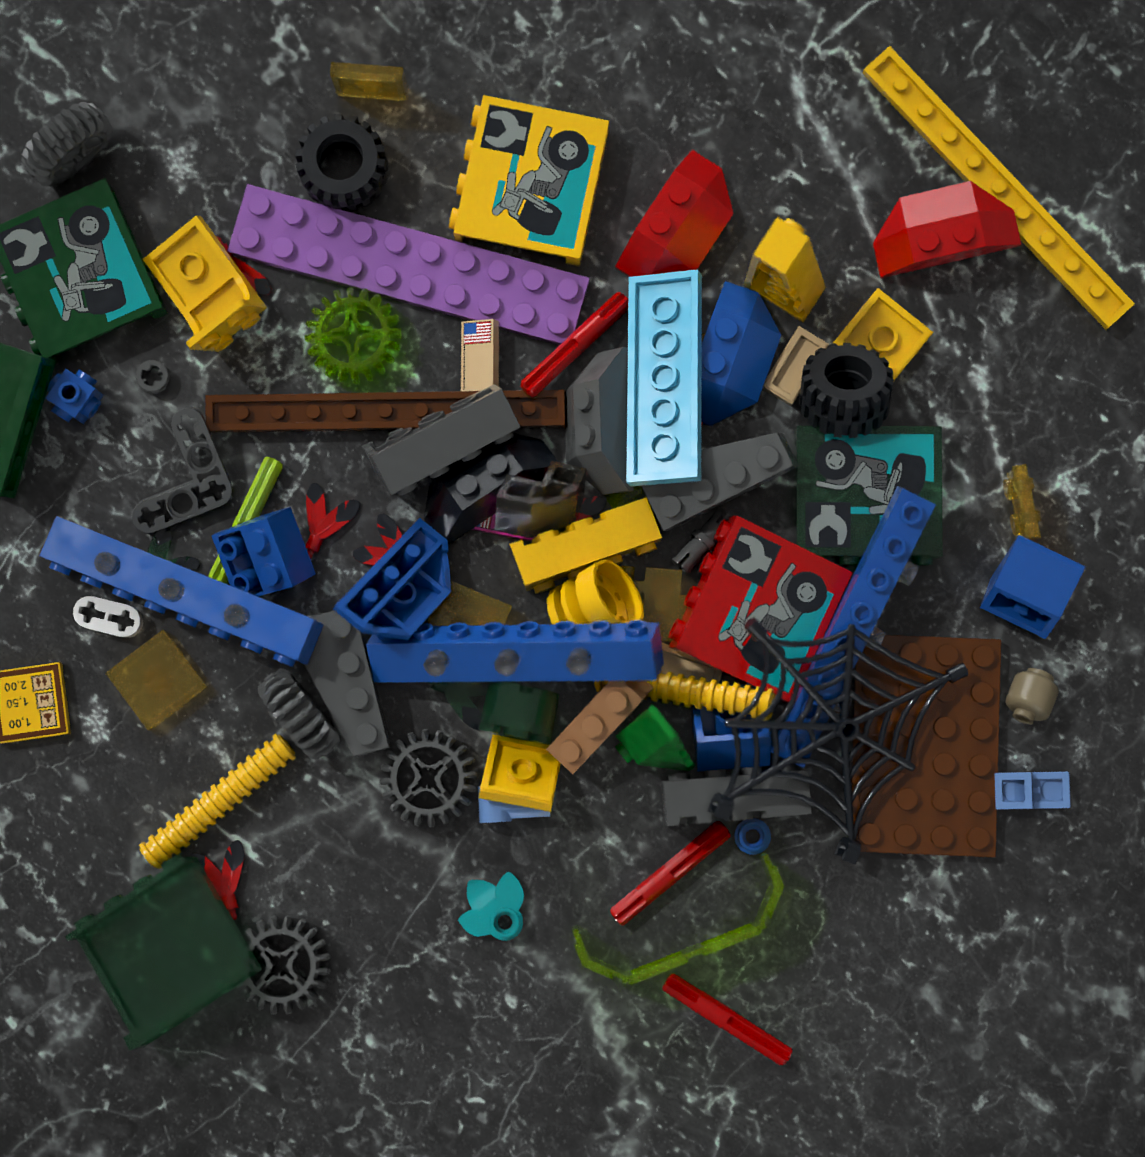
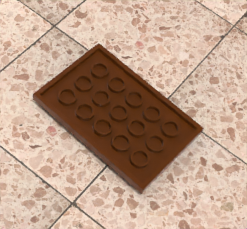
[851,634,1001,857]

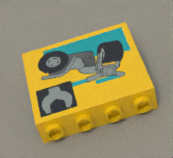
[449,95,609,266]

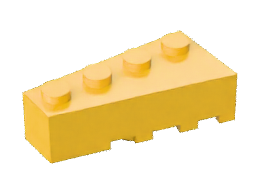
[743,217,826,323]
[510,497,662,594]

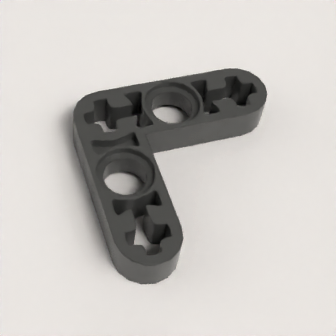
[132,406,232,533]

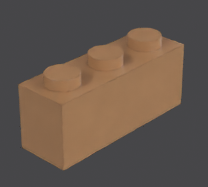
[546,680,653,774]

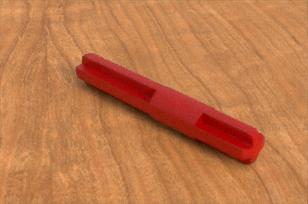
[521,292,628,397]
[610,821,731,925]
[662,974,793,1066]

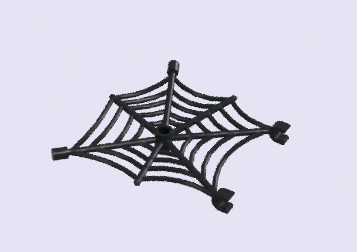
[707,617,969,865]

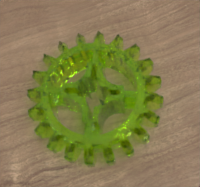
[304,287,402,385]

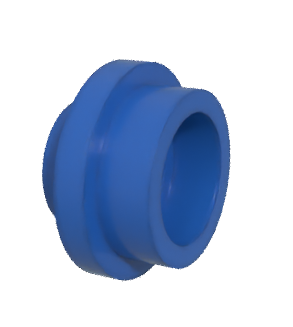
[734,818,771,855]

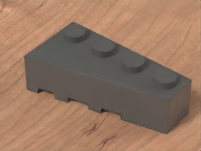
[362,384,520,495]
[305,611,392,757]
[661,764,812,826]

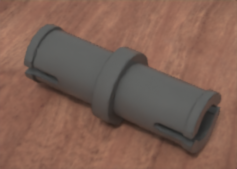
[671,507,731,575]

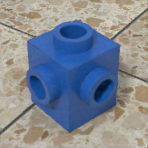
[45,368,103,424]

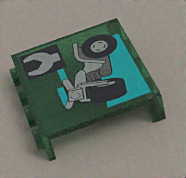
[794,426,943,566]

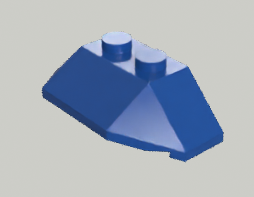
[701,281,781,426]
[333,518,451,640]

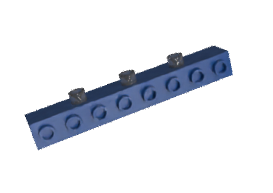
[771,486,936,768]
[39,516,324,667]
[366,620,664,682]

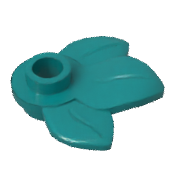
[458,872,524,941]

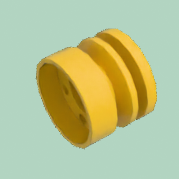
[547,559,644,624]

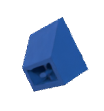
[211,507,316,597]
[980,535,1085,639]

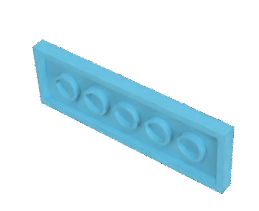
[626,269,702,487]

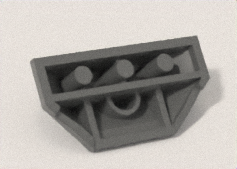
[564,347,634,495]

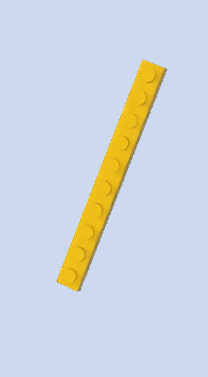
[862,46,1135,330]

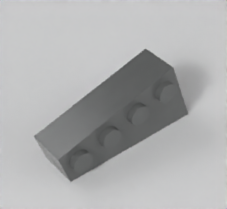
[642,433,799,531]

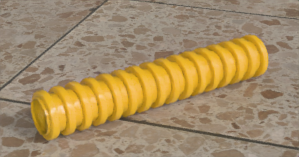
[594,670,775,721]
[139,733,296,869]

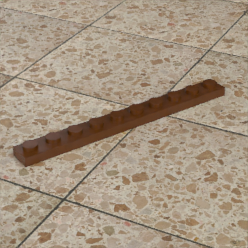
[205,390,565,433]

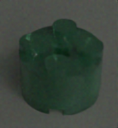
[478,681,560,745]

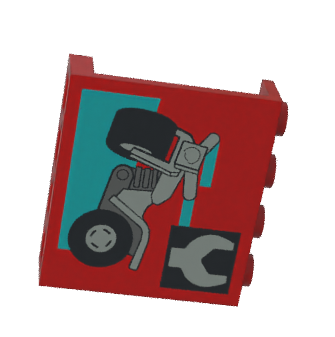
[668,516,853,703]

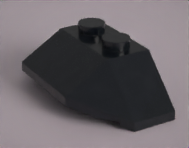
[424,433,562,545]

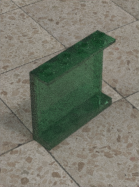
[65,855,262,1051]

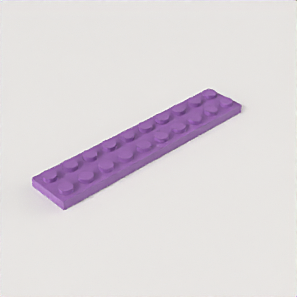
[227,184,590,345]

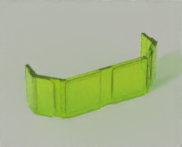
[572,852,784,985]

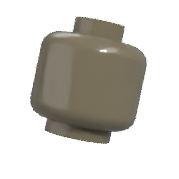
[1005,668,1059,725]

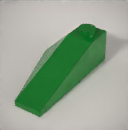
[614,705,695,771]

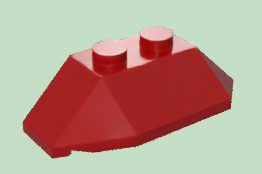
[615,150,734,277]
[873,181,1022,278]

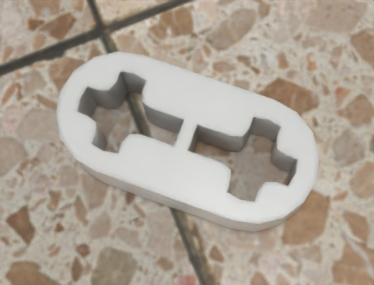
[73,596,143,638]

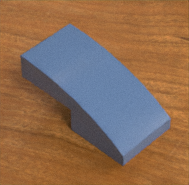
[994,772,1071,809]

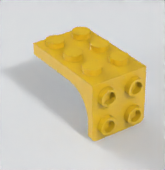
[143,215,267,352]

